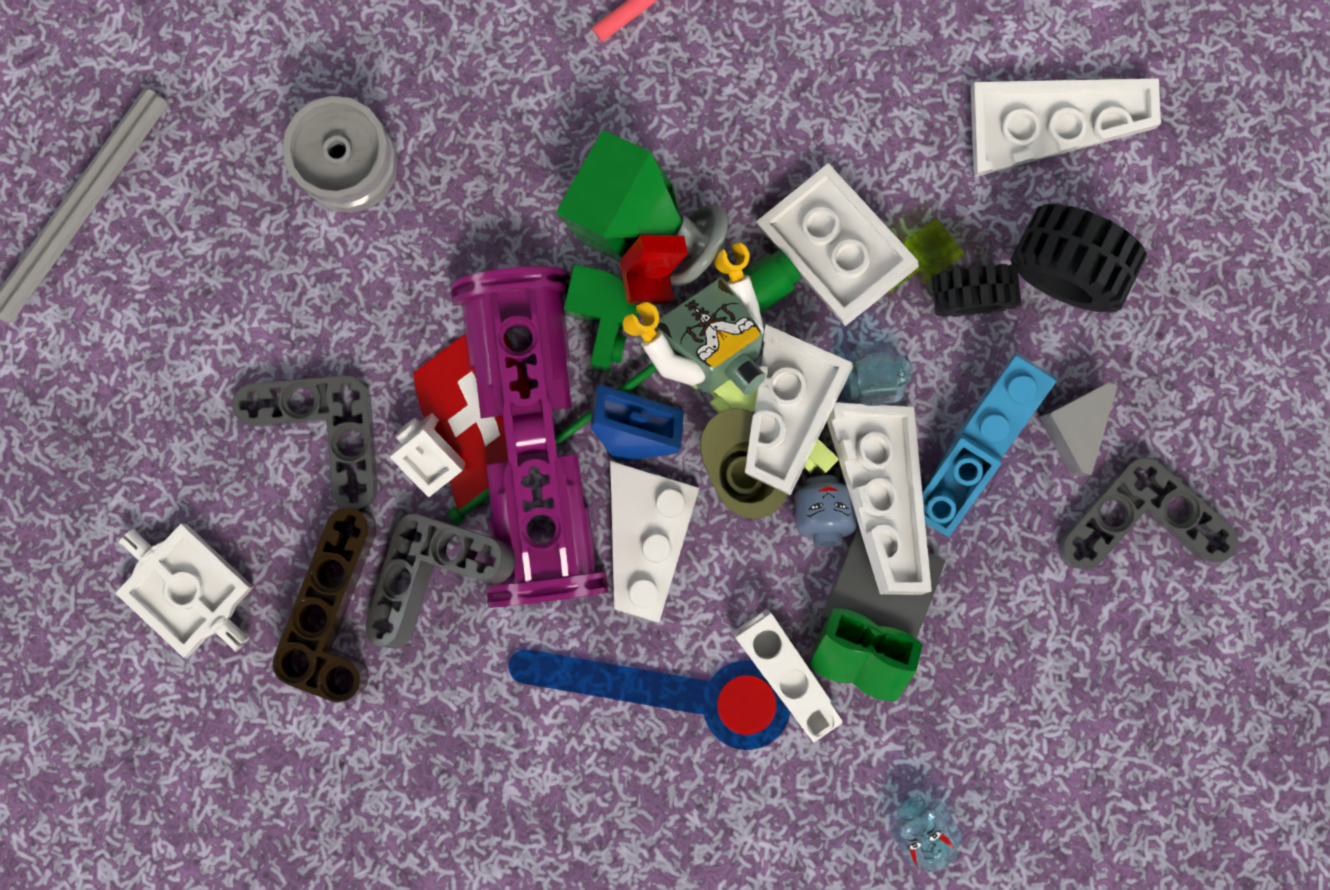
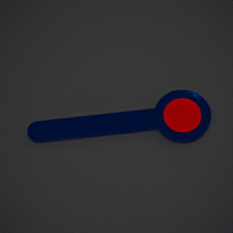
[508,649,791,750]

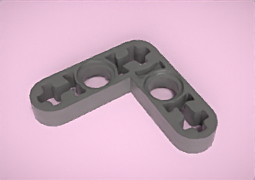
[232,375,378,510]
[1058,458,1238,570]
[366,514,516,649]

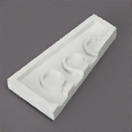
[971,78,1161,177]
[827,402,932,595]

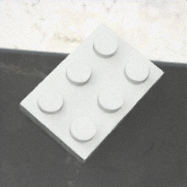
[756,163,919,326]

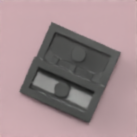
[821,525,945,638]

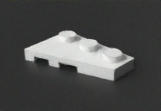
[610,461,699,623]

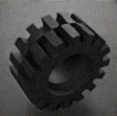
[932,264,1021,317]

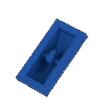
[590,384,684,462]

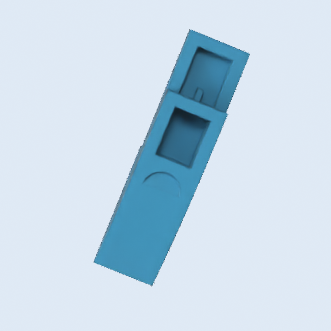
[922,352,1057,538]

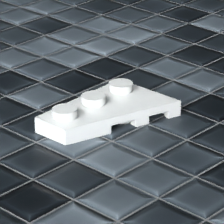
[745,324,853,495]

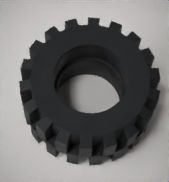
[1011,204,1147,312]

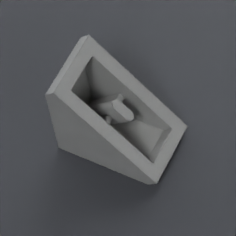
[1039,382,1118,477]

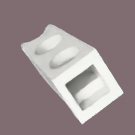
[732,609,843,743]

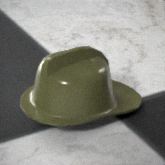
[700,408,788,519]

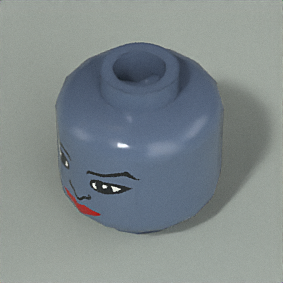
[795,476,857,547]

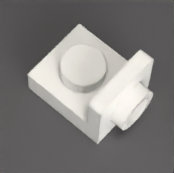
[390,413,466,497]

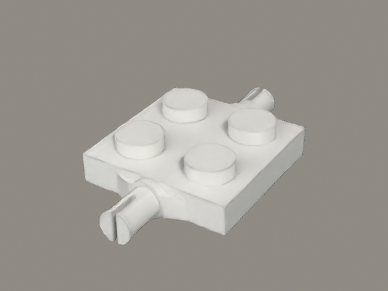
[115,524,254,658]

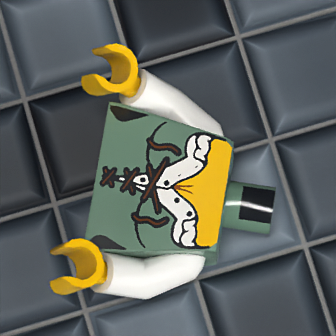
[623,243,766,395]

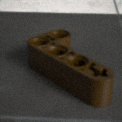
[272,507,377,703]

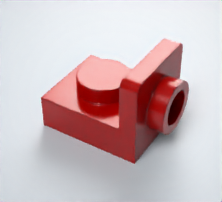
[620,235,688,304]

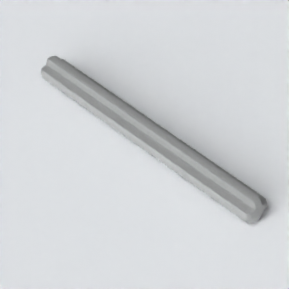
[0,88,167,323]

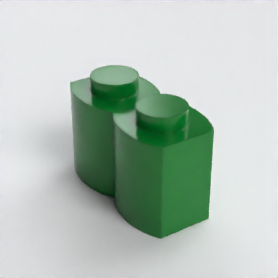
[809,608,923,701]

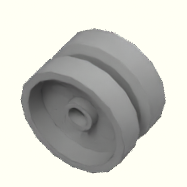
[282,96,399,213]

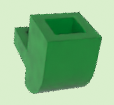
[564,264,639,373]

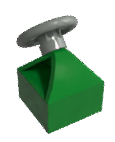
[555,130,728,287]

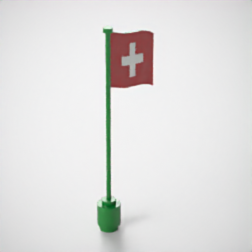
[413,249,801,527]

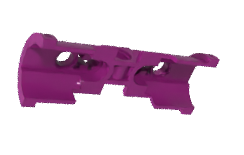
[450,266,609,608]

